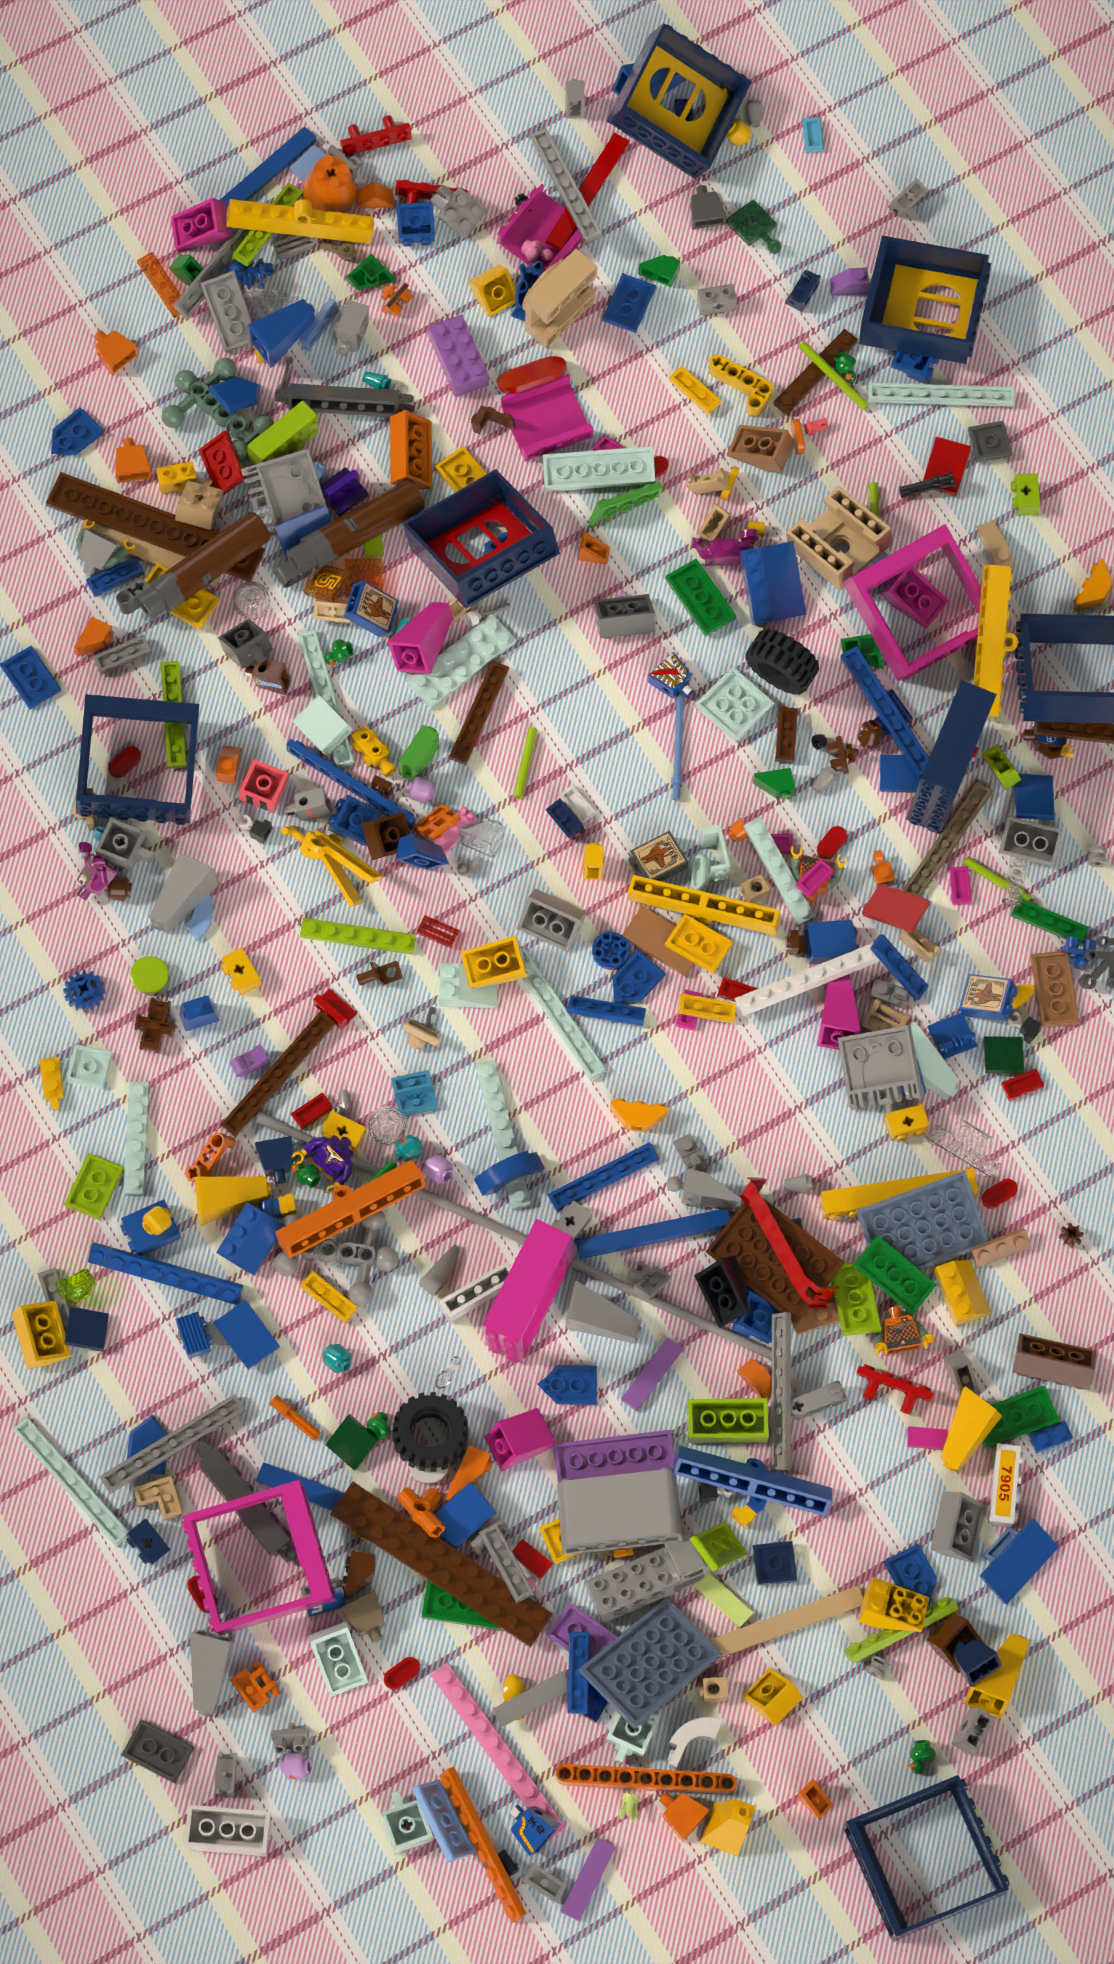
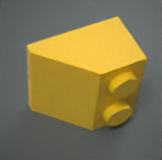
[468,264,516,317]
[742,1668,803,1726]

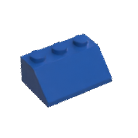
[216,1203,285,1276]

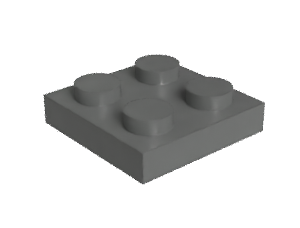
[967,421,1012,463]

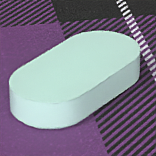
[692,854,709,892]

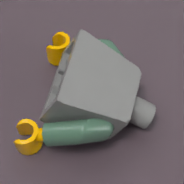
[76,519,135,576]

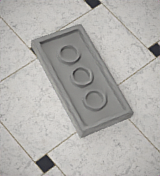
[200,270,253,352]

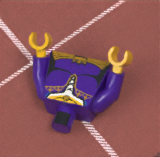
[292,1135,354,1193]

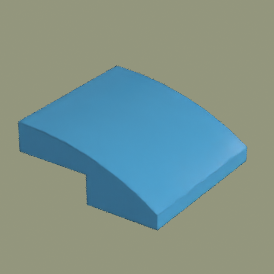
[391,1070,438,1118]

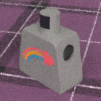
[286,787,332,821]

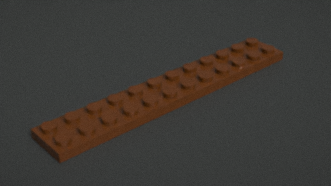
[46,472,265,583]
[330,1481,553,1648]

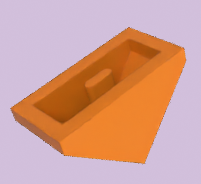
[357,181,393,209]
[579,532,610,564]
[736,1358,772,1398]
[796,1778,833,1819]

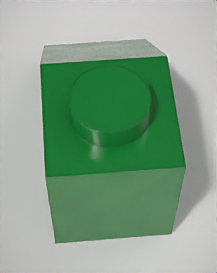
[169,255,203,286]
[638,255,681,287]
[753,768,795,799]

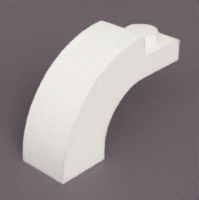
[667,1717,723,1770]

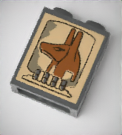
[628,830,688,882]

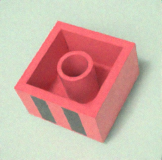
[239,759,289,813]

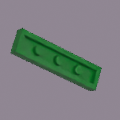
[1011,898,1089,946]

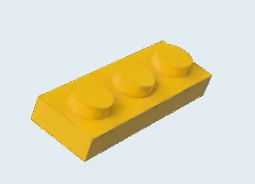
[669,366,721,415]
[677,993,736,1023]
[300,1271,358,1324]

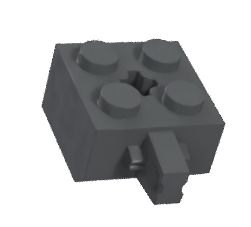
[218,618,273,669]

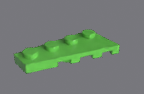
[588,482,663,528]

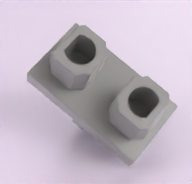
[271,1722,311,1754]

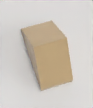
[697,503,731,542]

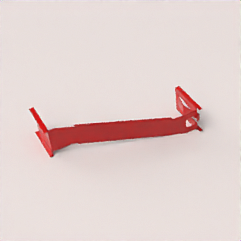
[739,1177,840,1308]

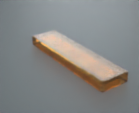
[137,252,181,318]

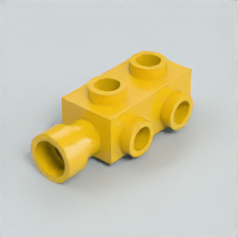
[351,725,397,778]

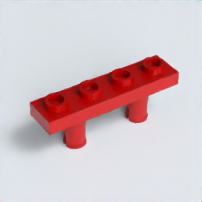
[340,115,412,157]
[395,180,468,204]
[856,1364,934,1415]

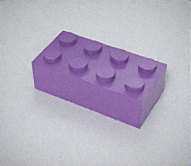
[428,314,489,397]

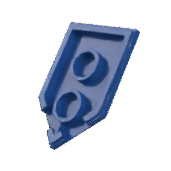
[208,377,261,414]
[51,407,105,455]
[612,950,666,1003]
[537,1365,597,1405]
[126,1414,168,1475]
[883,1544,937,1605]

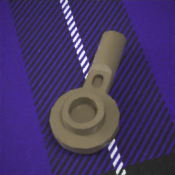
[320,242,356,261]

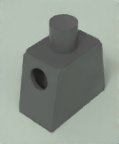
[691,185,726,230]

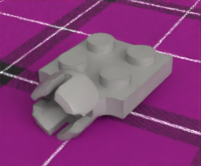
[431,185,488,239]

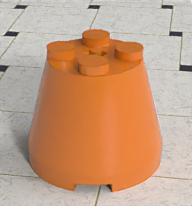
[303,155,357,213]

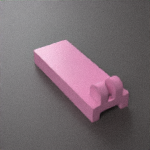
[434,806,477,855]

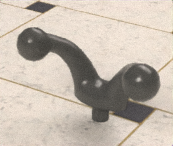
[404,1007,436,1028]

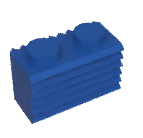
[175,1312,213,1359]

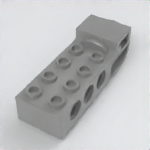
[586,1532,711,1624]

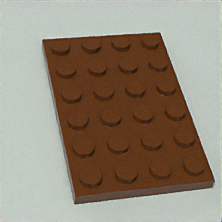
[705,1197,845,1324]

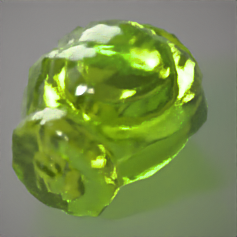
[55,1268,96,1303]

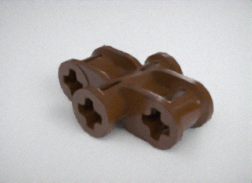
[134,997,176,1054]

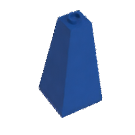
[612,63,687,100]
[248,299,316,368]

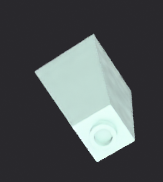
[911,1021,959,1101]

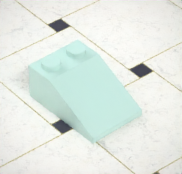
[439,963,497,1008]
[308,1621,368,1697]

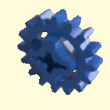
[63,970,106,1012]

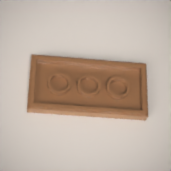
[621,906,694,977]
[1030,951,1079,1028]

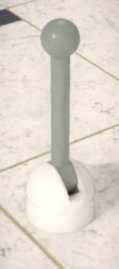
[466,603,510,627]

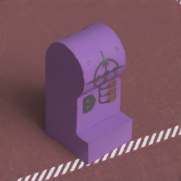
[230,1044,269,1077]

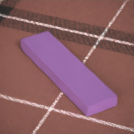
[621,1337,683,1412]
[561,1838,616,1922]

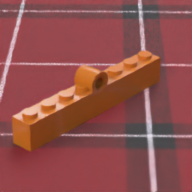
[276,1160,426,1258]

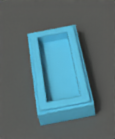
[802,117,824,153]

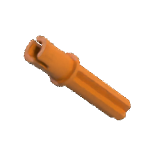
[269,1395,321,1440]

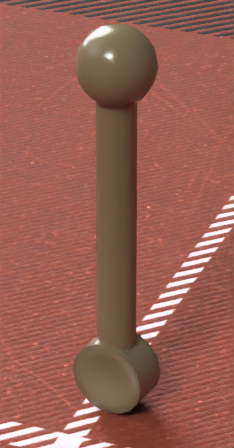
[278,357,293,389]

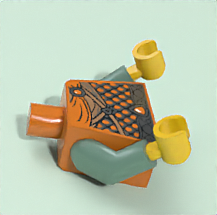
[790,845,849,902]
[874,1307,935,1356]

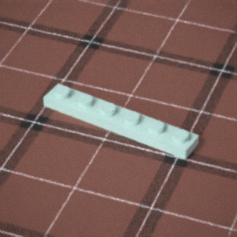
[743,817,815,926]
[123,1082,149,1196]

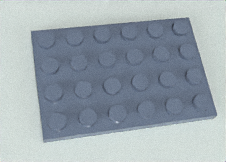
[855,1171,989,1270]
[579,1597,722,1729]

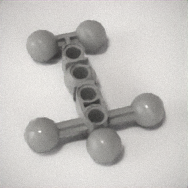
[274,1210,399,1306]

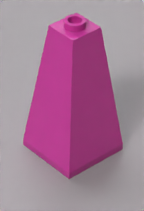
[388,602,453,674]
[817,974,860,1050]

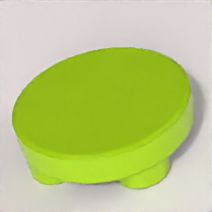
[130,956,169,996]

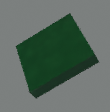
[983,1036,1024,1074]
[325,1414,379,1471]

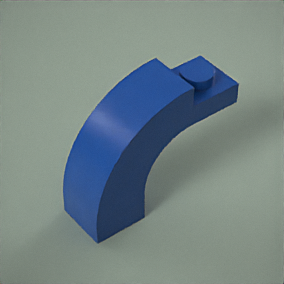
[474,1151,545,1196]

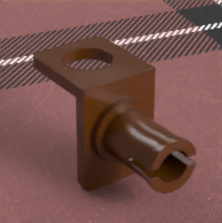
[356,961,403,986]

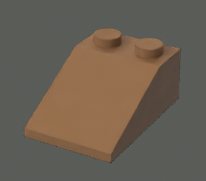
[727,425,795,473]

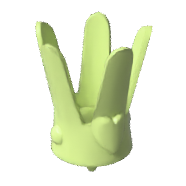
[618,1789,639,1821]

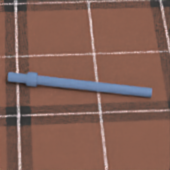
[671,694,684,801]

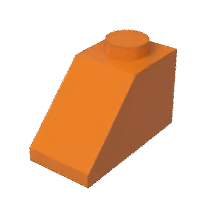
[74,617,114,656]
[216,745,242,784]

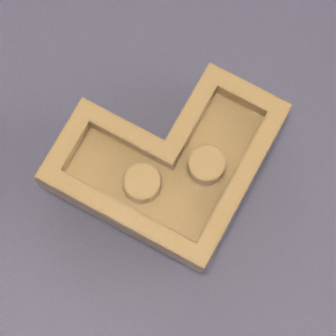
[133,1476,183,1521]

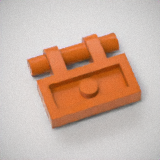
[413,804,461,842]
[230,1660,281,1713]

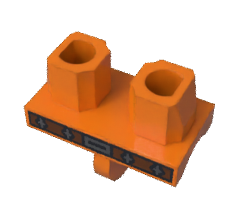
[381,282,413,317]

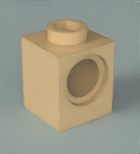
[740,874,771,904]
[699,1677,729,1702]

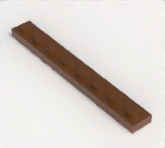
[221,1011,335,1138]

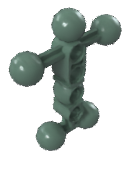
[161,358,275,462]

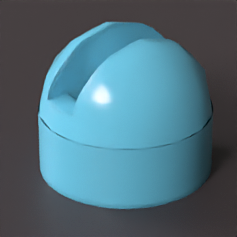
[93,825,106,841]

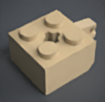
[175,478,223,530]

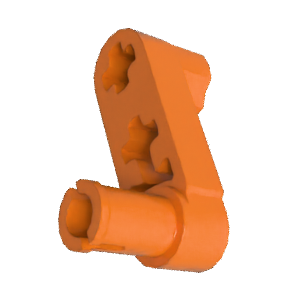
[185,1133,236,1182]

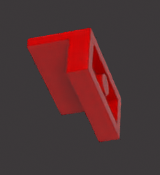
[313,988,357,1030]

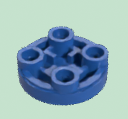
[592,931,630,970]

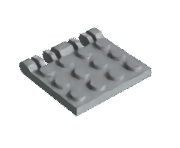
[241,449,326,538]
[838,1025,924,1110]

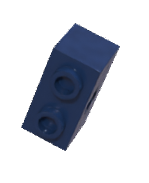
[126,1518,171,1566]

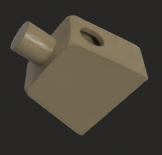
[340,1591,385,1643]

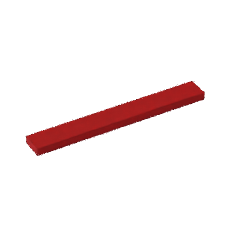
[545,132,630,251]

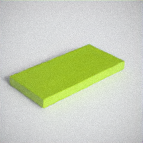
[831,1263,882,1336]

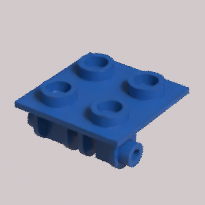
[927,1013,978,1060]

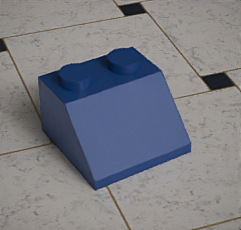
[396,834,448,871]

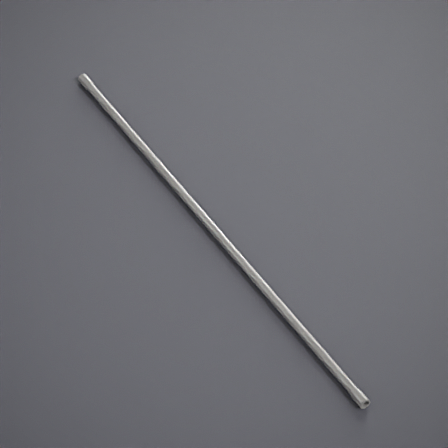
[256,1112,772,1361]

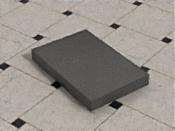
[121,1719,194,1784]

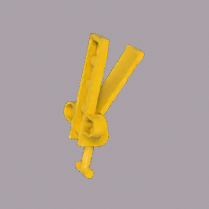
[281,825,383,907]

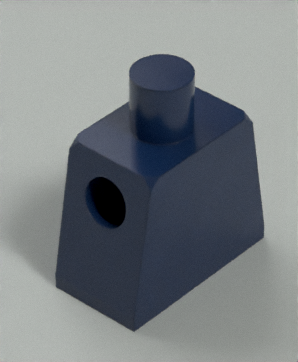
[255,1136,292,1184]
[953,1639,1002,1687]

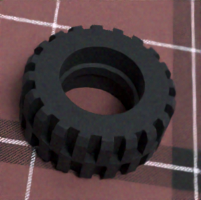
[745,629,819,695]
[392,1392,469,1472]

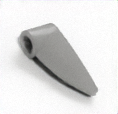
[418,1244,458,1297]

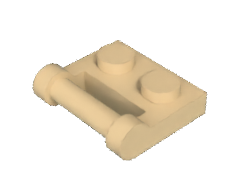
[861,998,911,1032]

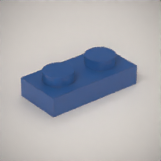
[1028,1421,1073,1454]

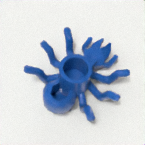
[229,258,274,290]

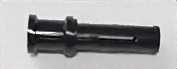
[899,471,956,498]

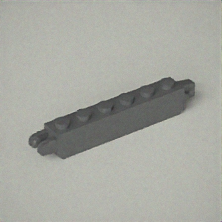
[275,383,414,417]
[197,1441,297,1564]

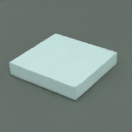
[66,1044,113,1090]

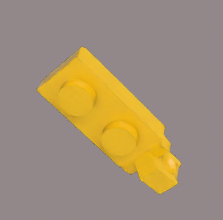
[39,1057,64,1111]

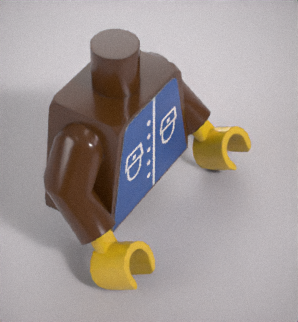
[1023,729,1074,759]

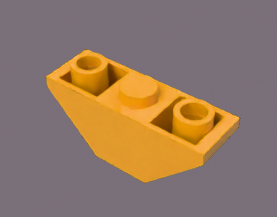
[1073,558,1112,611]
[610,1098,669,1133]

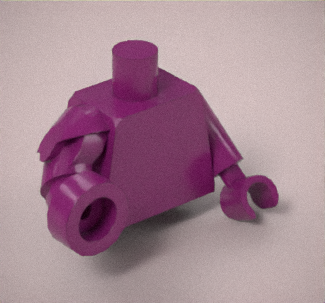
[692,529,759,566]

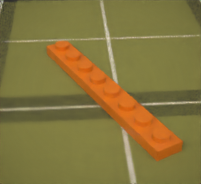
[439,1766,527,1923]

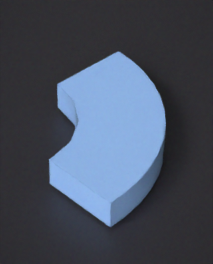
[186,894,214,941]

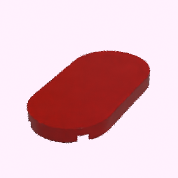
[496,356,567,393]

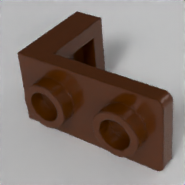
[471,405,515,434]
[785,930,807,955]

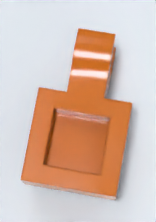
[871,850,895,886]

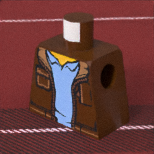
[245,660,292,695]

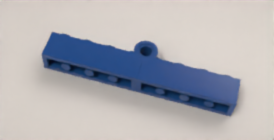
[673,1445,832,1517]

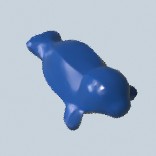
[511,260,545,321]

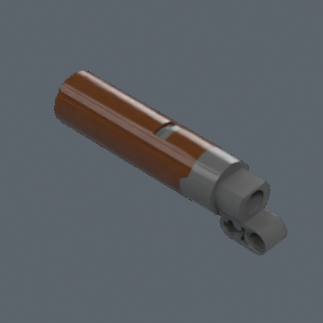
[273,480,425,588]
[116,511,271,620]

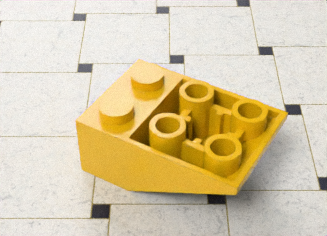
[858,1577,929,1632]

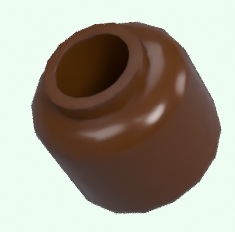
[857,720,884,749]
[104,875,132,901]

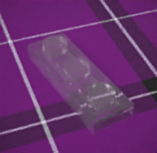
[1002,856,1029,907]

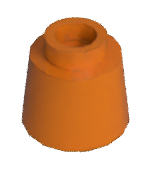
[727,818,748,842]

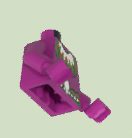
[77,842,117,901]

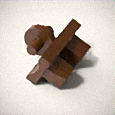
[827,736,859,774]

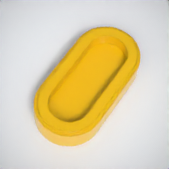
[720,466,740,501]

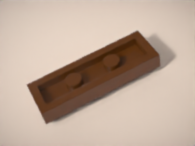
[775,707,798,763]

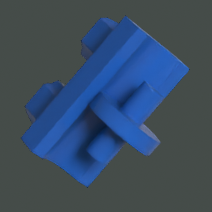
[1060,937,1096,969]

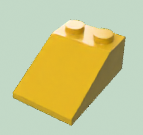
[460,936,529,989]

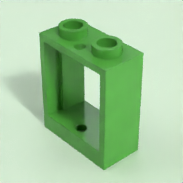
[399,725,439,781]

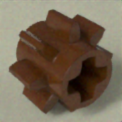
[1058,1223,1084,1248]

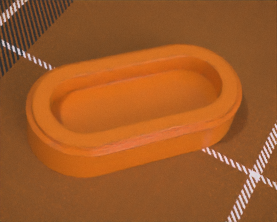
[791,419,805,454]

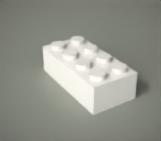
[184,1805,271,1857]

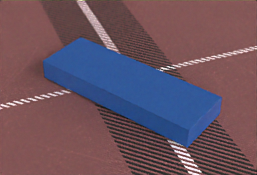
[86,557,144,597]

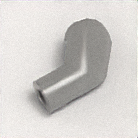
[457,856,484,876]
[332,1090,351,1116]

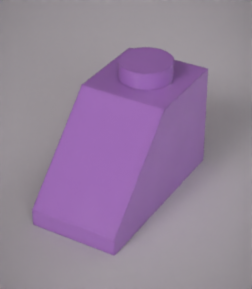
[830,267,869,296]

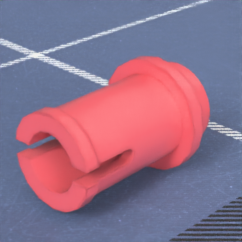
[804,417,829,435]

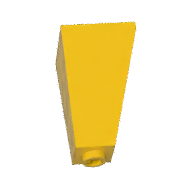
[195,1176,272,1225]
[941,1386,1002,1472]
[963,1633,1030,1719]
[699,1799,756,1857]

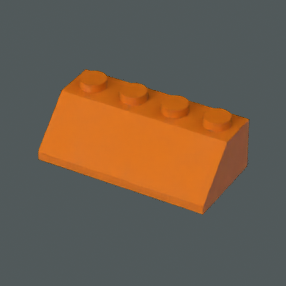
[390,410,432,489]

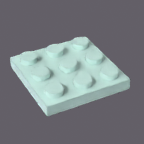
[695,667,774,743]

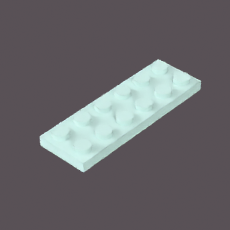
[543,446,655,492]
[407,614,516,710]

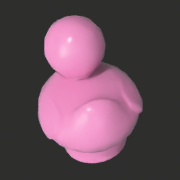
[521,240,553,261]

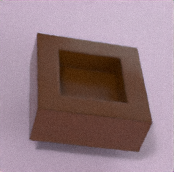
[372,775,392,796]

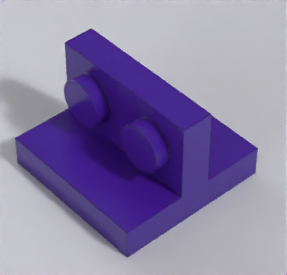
[320,467,369,517]

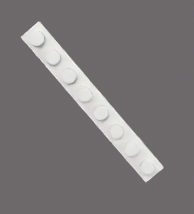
[735,943,880,1016]

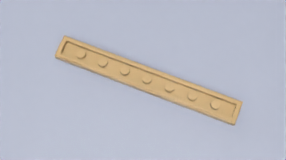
[79,521,221,589]
[709,1586,863,1659]

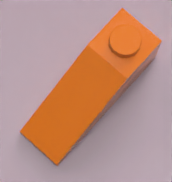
[445,1445,493,1503]

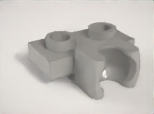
[626,1261,672,1301]

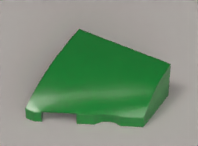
[344,254,396,291]
[840,634,883,669]

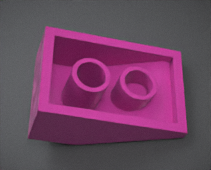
[171,198,231,251]
[879,566,948,629]

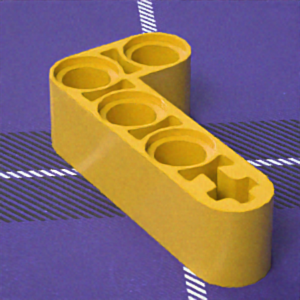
[708,354,773,417]

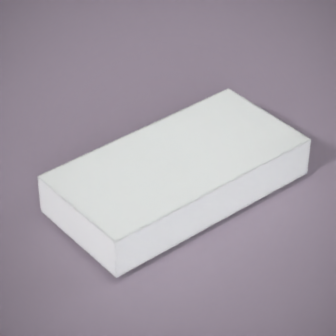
[558,784,597,824]

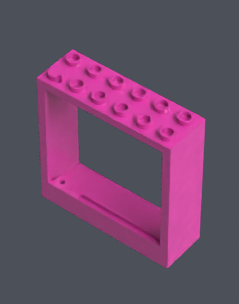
[842,524,982,680]
[482,1218,574,1363]
[181,1480,336,1636]

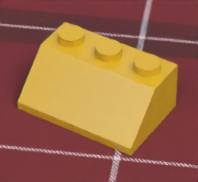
[933,1260,992,1327]
[12,1301,71,1369]

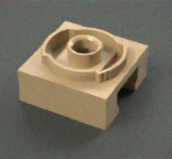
[522,249,598,348]
[786,486,893,591]

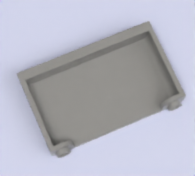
[557,1468,683,1555]

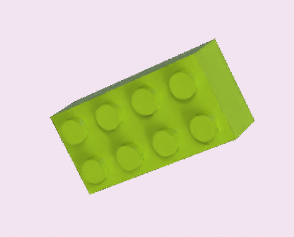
[247,401,318,466]
[687,1398,769,1443]

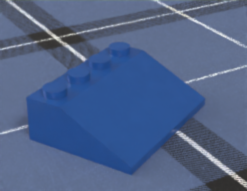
[739,541,806,625]

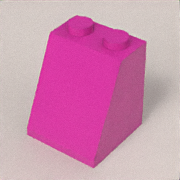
[484,1408,555,1472]

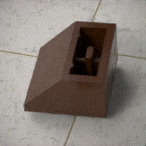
[342,1551,376,1599]

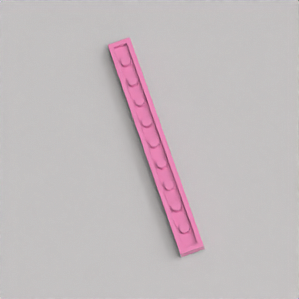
[431,1663,566,1840]

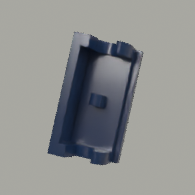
[785,270,821,312]
[545,798,586,840]

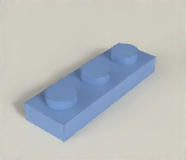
[300,298,339,351]

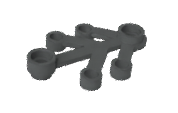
[1079,936,1114,989]

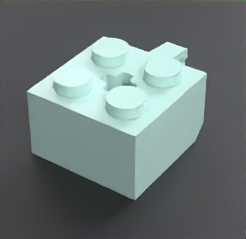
[606,1713,660,1764]
[381,1791,433,1855]

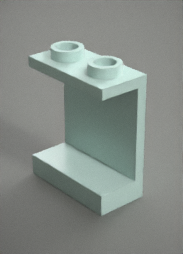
[292,696,353,757]
[700,825,730,884]

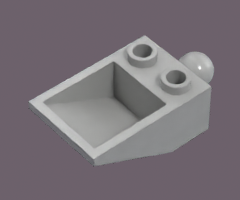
[666,1169,741,1213]

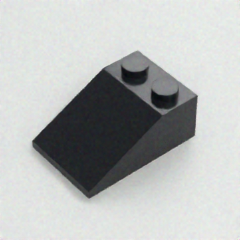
[694,1255,749,1328]

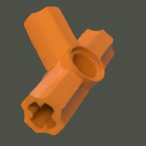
[397,1487,445,1538]

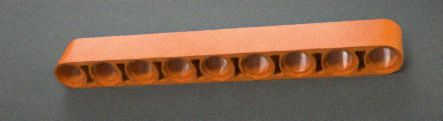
[555,1764,737,1795]

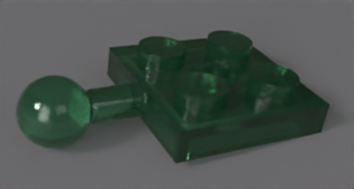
[726,199,782,254]

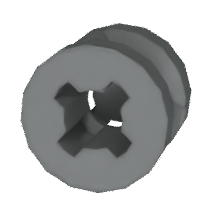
[1088,846,1107,867]
[865,1655,890,1679]

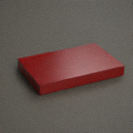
[198,430,247,496]
[923,436,971,497]
[862,884,930,933]

